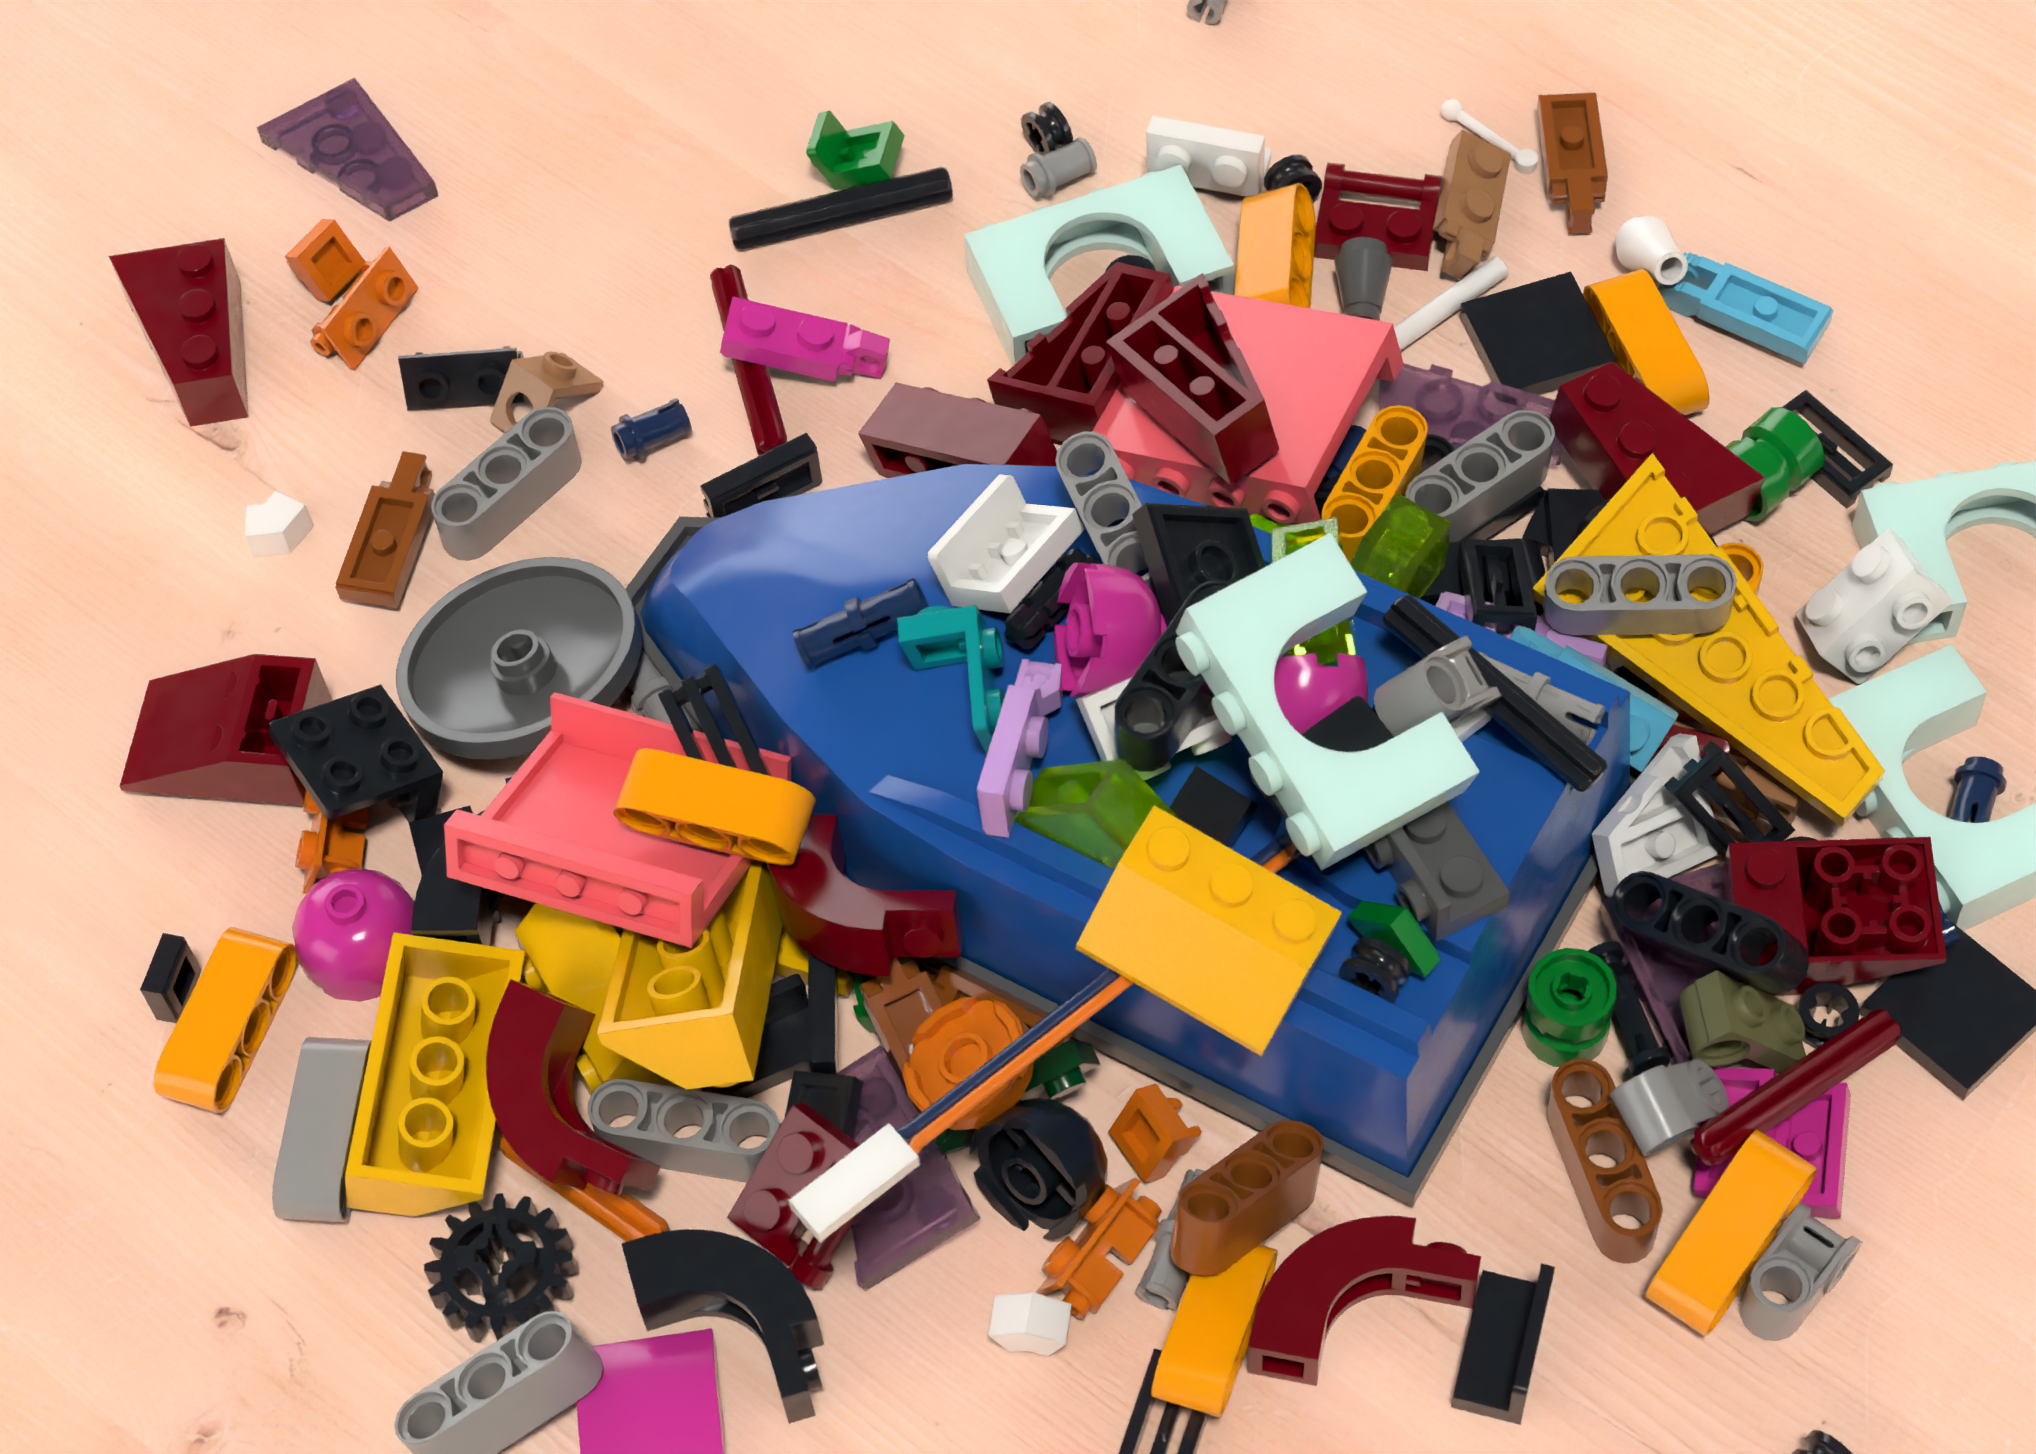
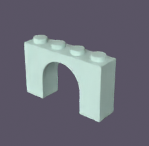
[964,164,1234,367]
[1852,460,2036,645]
[1176,533,1480,871]
[1828,644,2036,931]

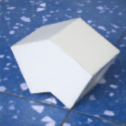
[245,490,313,558]
[988,1292,1072,1357]

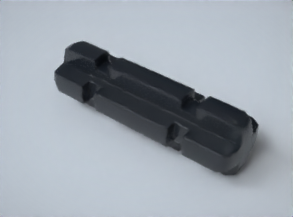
[1004,548,1098,650]

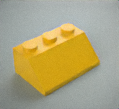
[1075,805,1342,1056]
[514,903,669,1095]

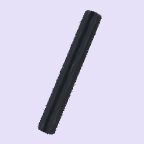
[729,167,953,250]
[1383,595,1607,792]

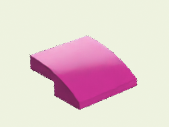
[1694,1068,1851,1218]
[577,1328,725,1454]

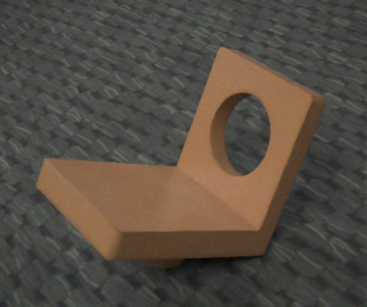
[490,352,603,433]

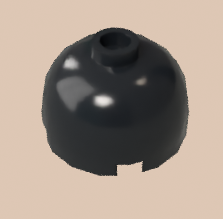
[970,1098,1108,1239]

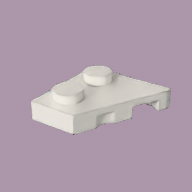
[1592,733,1722,897]

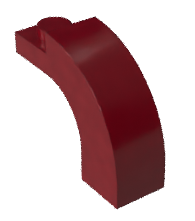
[768,814,963,977]
[486,979,661,1195]
[1248,1216,1481,1386]

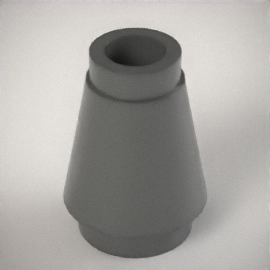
[1334,237,1393,321]

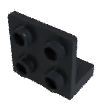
[269,684,443,823]

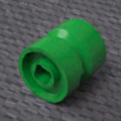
[1725,407,1825,521]
[1522,948,1617,1067]

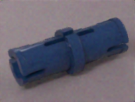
[793,577,929,669]

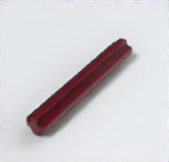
[710,264,787,456]
[1690,1009,1901,1166]

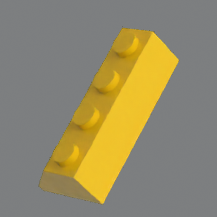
[597,860,783,1090]
[345,932,525,1217]

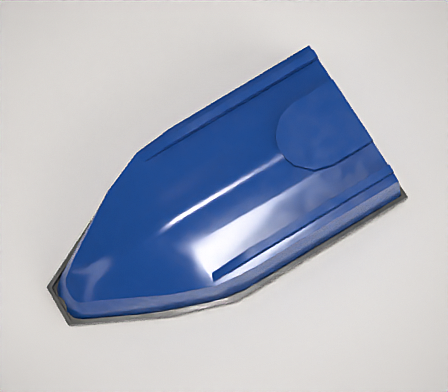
[626,464,1640,1206]

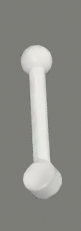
[1441,99,1538,174]

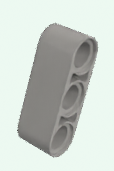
[431,407,582,561]
[1401,410,1555,545]
[1055,431,1162,612]
[1543,554,1737,635]
[272,1037,372,1223]
[588,1079,780,1183]
[394,1311,603,1454]

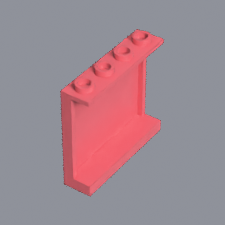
[1092,285,1404,528]
[444,692,792,948]

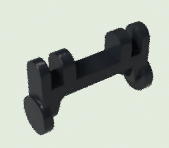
[1588,941,1670,1077]

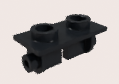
[398,346,525,411]

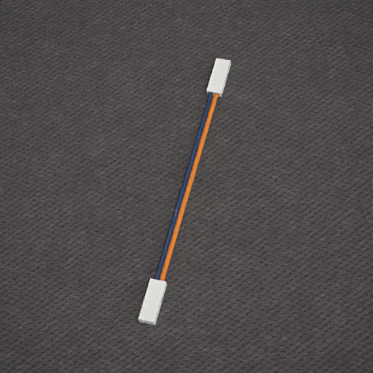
[789,709,1491,1242]

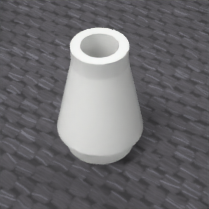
[1616,216,1688,285]

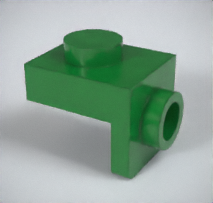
[806,111,905,190]

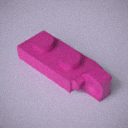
[720,297,890,382]

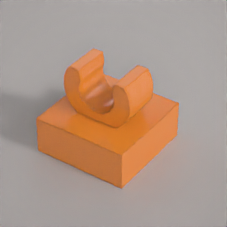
[284,219,365,301]
[1108,1084,1202,1183]

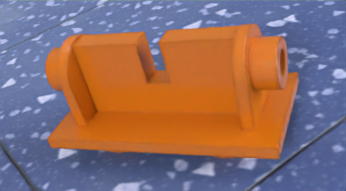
[310,246,419,370]
[295,790,369,894]
[1036,1177,1162,1319]

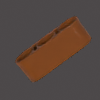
[1546,1058,1663,1264]
[1169,1120,1324,1276]

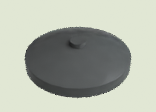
[396,557,642,759]

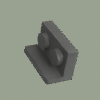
[1364,801,1510,942]

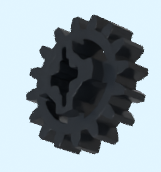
[424,1193,577,1342]

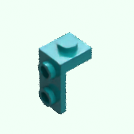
[897,605,1005,754]

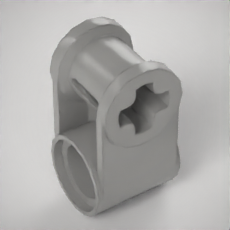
[1374,635,1501,737]
[1609,1059,1729,1156]
[1740,1202,1862,1341]

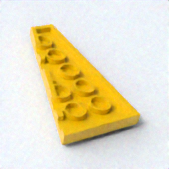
[1532,453,1885,827]

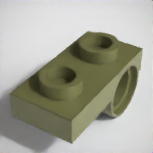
[1678,970,1806,1073]

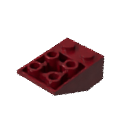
[119,654,331,805]
[1721,837,1947,996]

